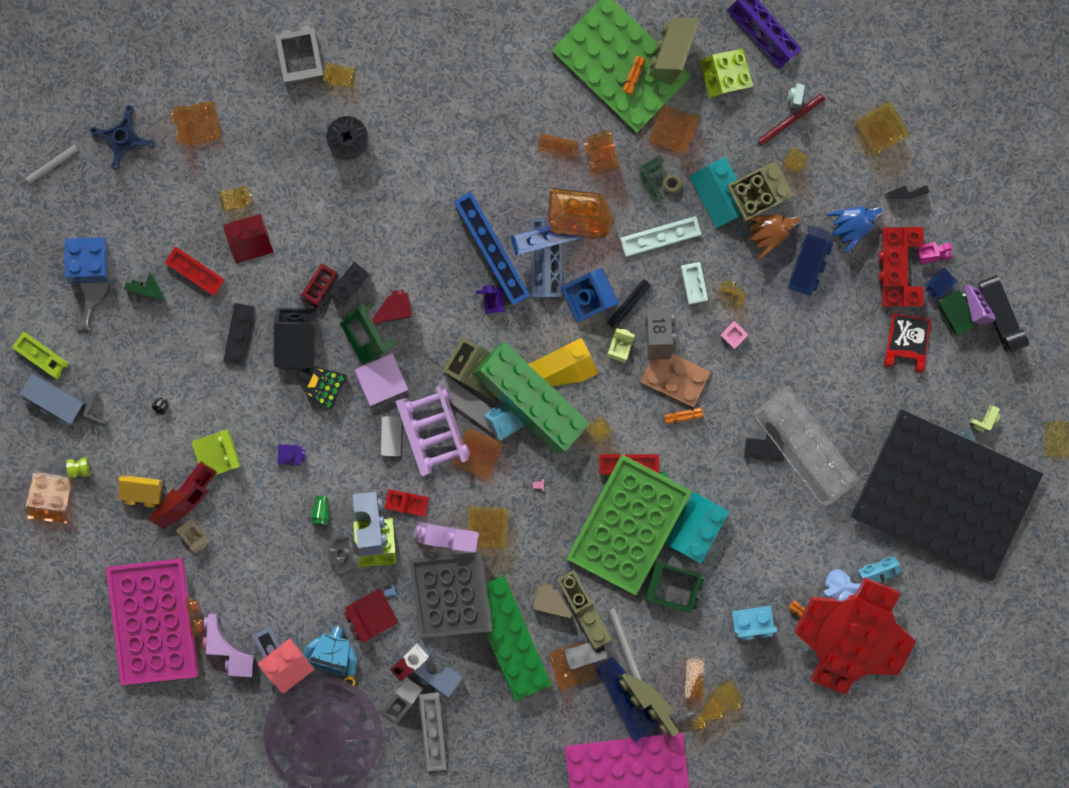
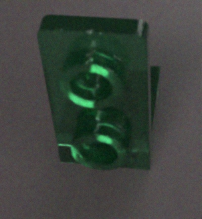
[638,155,664,202]

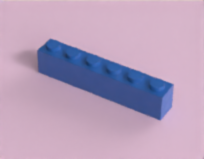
[454,192,530,306]

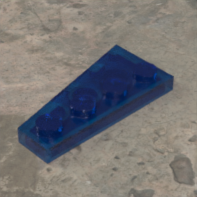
[597,657,658,743]

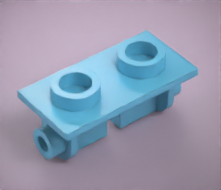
[858,556,901,583]

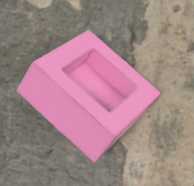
[720,321,748,349]

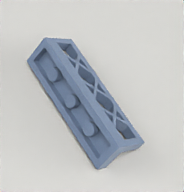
[531,217,563,298]

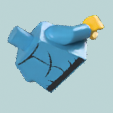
[303,626,357,687]

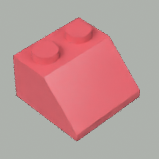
[258,638,315,694]

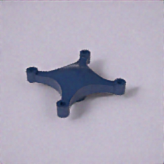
[90,105,156,171]

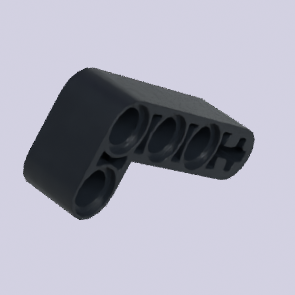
[978,275,1030,353]

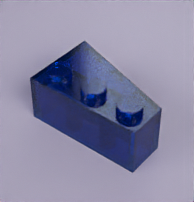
[788,225,833,296]

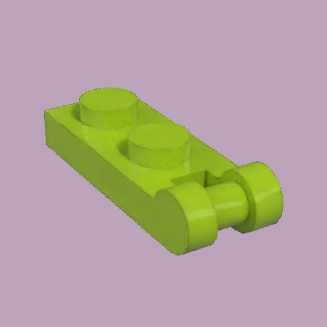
[12,331,70,380]

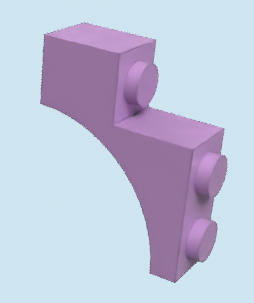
[414,522,478,552]
[202,613,255,677]

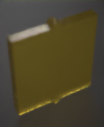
[1044,420,1069,458]

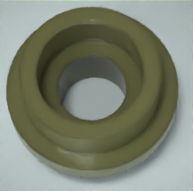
[662,174,682,194]

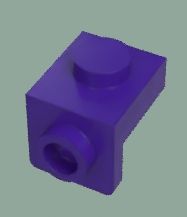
[476,285,505,314]

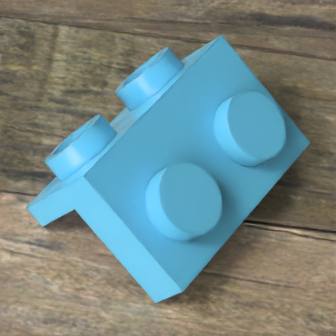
[484,404,526,441]

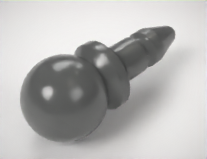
[670,712,695,729]

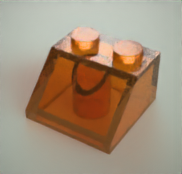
[583,129,620,176]

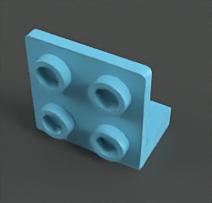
[732,606,777,640]

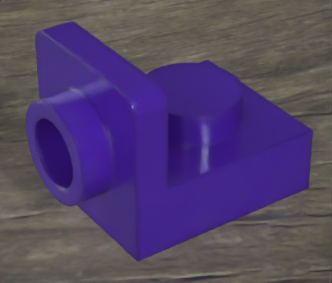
[277,444,306,466]

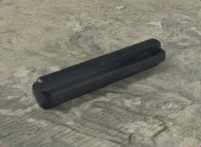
[607,279,651,329]

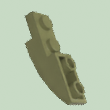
[557,570,613,650]
[618,673,679,738]

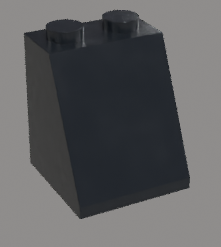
[274,308,316,370]

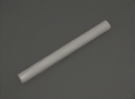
[607,608,642,681]

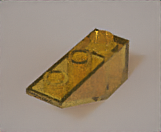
[690,678,744,731]

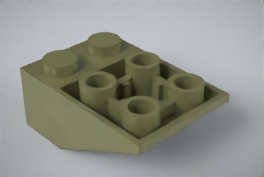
[727,161,794,221]
[442,336,496,400]

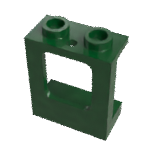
[339,303,397,365]

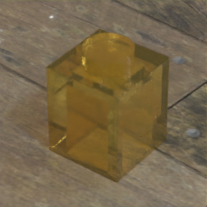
[586,415,614,443]

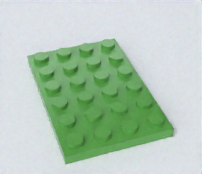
[552,0,691,133]
[566,454,692,595]

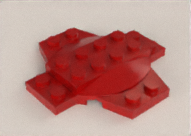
[794,577,916,695]

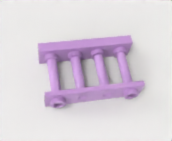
[396,385,470,476]

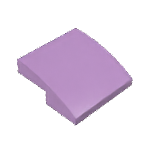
[353,353,408,406]

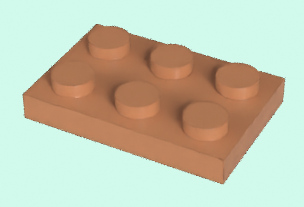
[640,354,710,407]

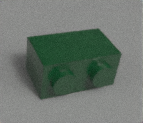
[936,290,978,336]

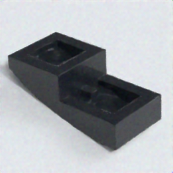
[885,185,930,199]

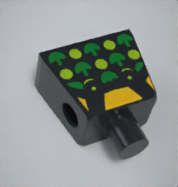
[297,367,347,410]

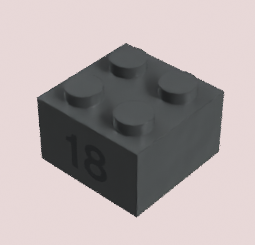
[646,307,676,360]

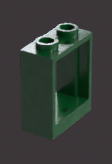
[644,561,704,613]

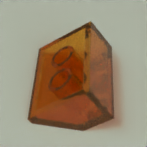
[548,188,615,238]

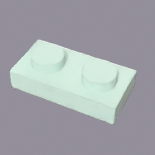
[787,84,805,108]

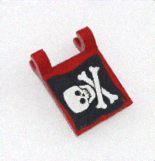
[883,313,931,372]

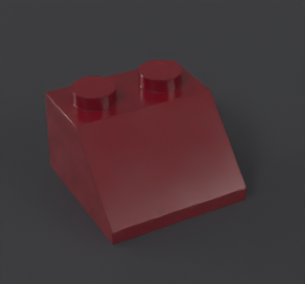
[222,213,274,264]
[372,289,413,324]

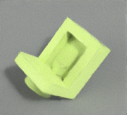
[607,329,635,363]
[970,406,1001,433]

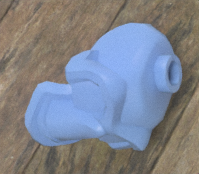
[824,569,860,601]

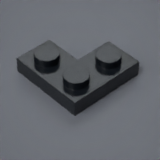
[744,420,788,462]

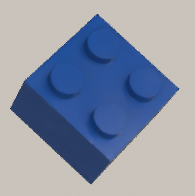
[65,237,108,284]

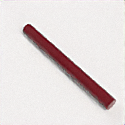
[757,93,826,146]

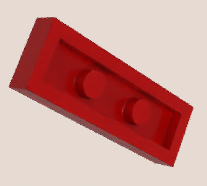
[164,246,225,296]
[599,454,659,474]

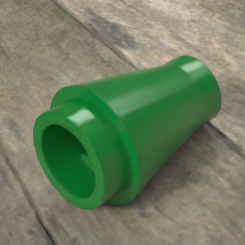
[310,496,329,525]

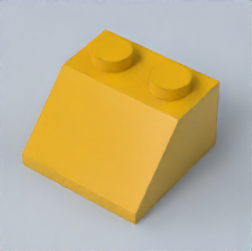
[119,476,163,508]

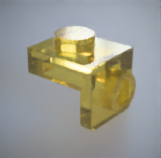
[323,62,357,88]
[218,185,252,212]
[718,280,746,308]

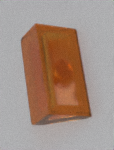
[537,133,579,158]
[683,657,705,698]

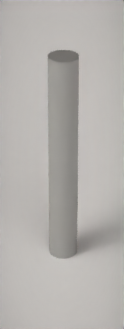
[26,144,79,184]

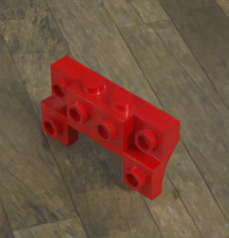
[878,227,924,307]

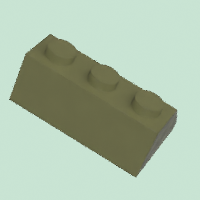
[649,18,700,85]

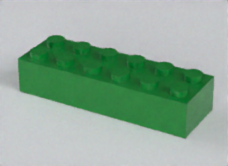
[472,341,589,455]
[485,575,552,701]

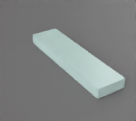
[620,216,701,257]

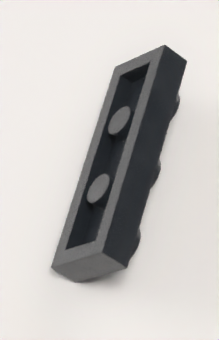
[223,303,255,365]

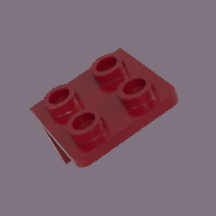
[343,589,398,643]

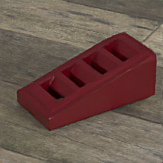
[300,263,338,309]

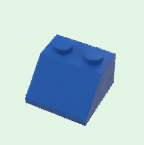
[561,268,619,323]

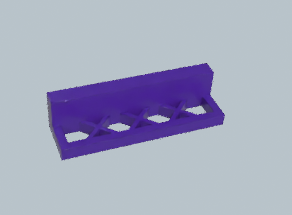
[727,0,801,69]

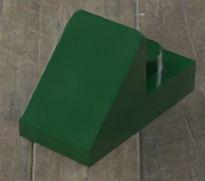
[124,272,166,300]

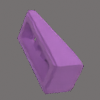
[965,285,996,326]

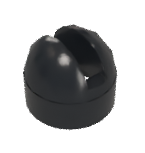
[151,397,169,415]

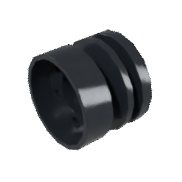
[326,116,369,160]

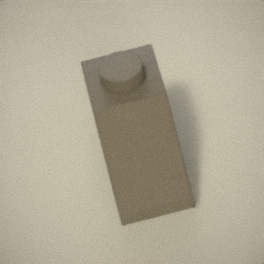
[532,582,572,618]

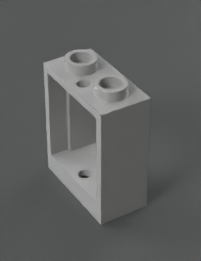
[275,26,324,84]

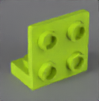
[699,49,753,99]
[192,429,241,475]
[353,518,397,568]

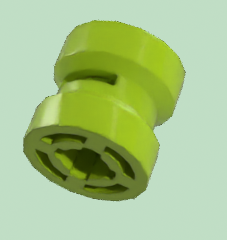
[66,457,90,479]

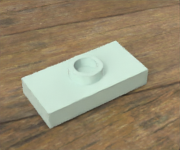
[681,262,708,305]

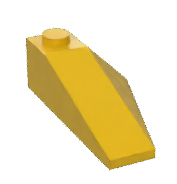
[529,338,598,386]

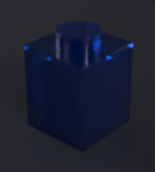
[925,267,958,298]

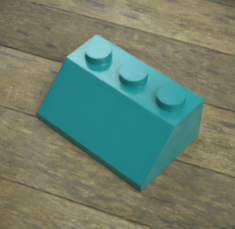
[689,156,741,228]
[665,491,730,563]

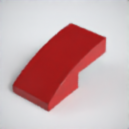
[384,489,430,517]

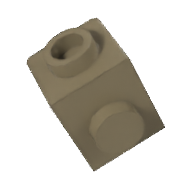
[177,518,209,554]

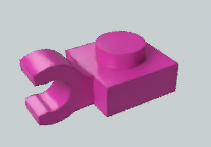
[916,242,953,264]

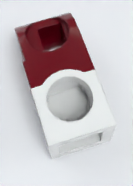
[390,644,429,682]

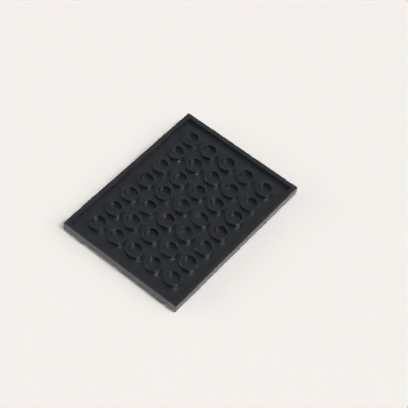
[850,409,1043,581]

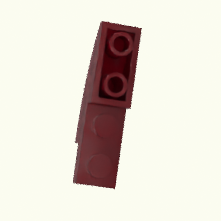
[149,461,217,529]

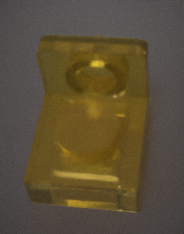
[781,147,808,174]

